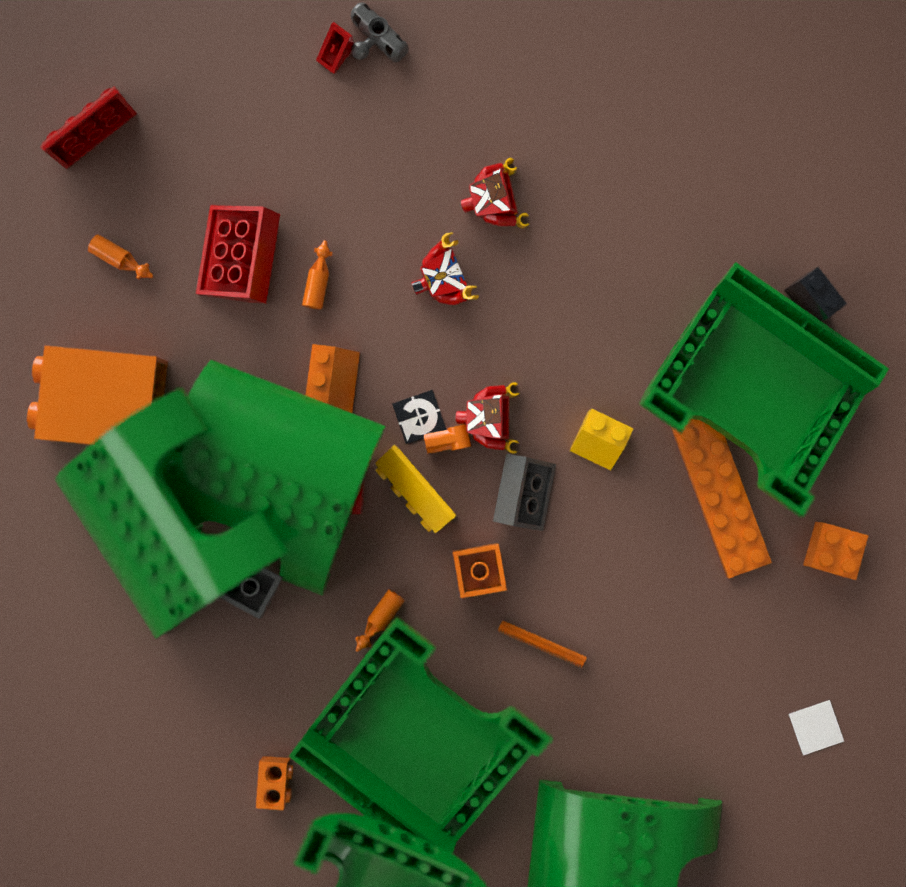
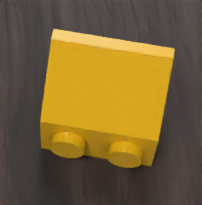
[569,409,634,471]

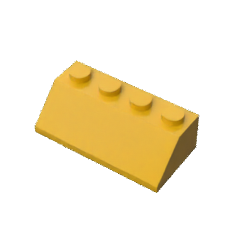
[375,445,456,533]

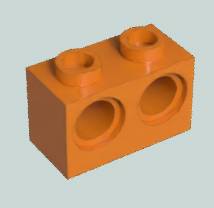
[256,756,294,810]

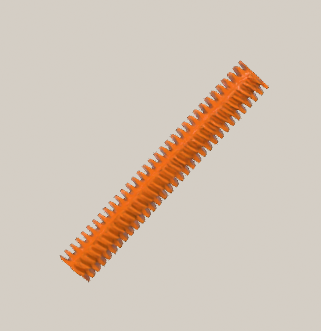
[497,620,587,668]

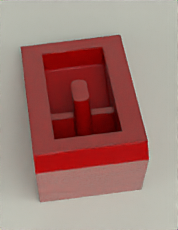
[316,22,354,74]

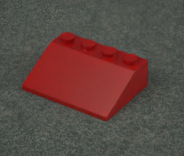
[41,86,137,169]
[196,205,281,304]

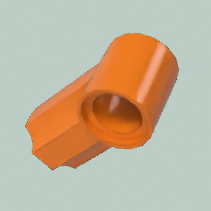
[424,424,472,454]

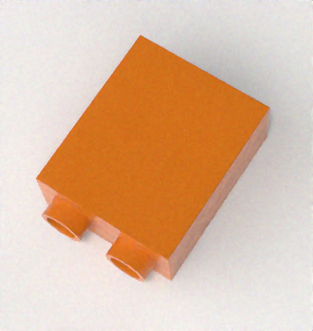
[27,345,168,444]

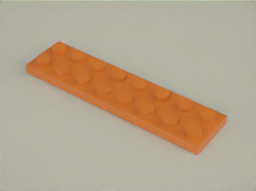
[671,419,772,578]

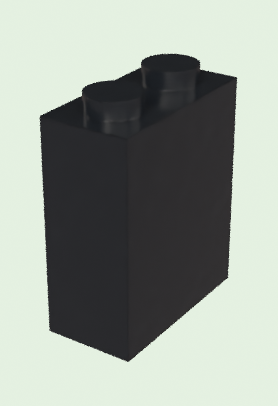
[784,267,847,321]

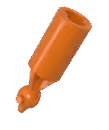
[88,234,153,280]
[302,240,333,310]
[355,589,405,652]

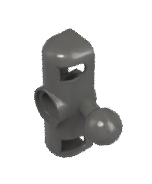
[351,2,409,62]

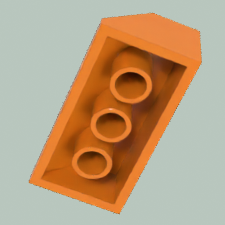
[306,344,360,413]

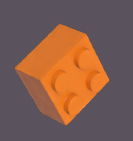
[803,522,869,580]
[453,543,507,598]

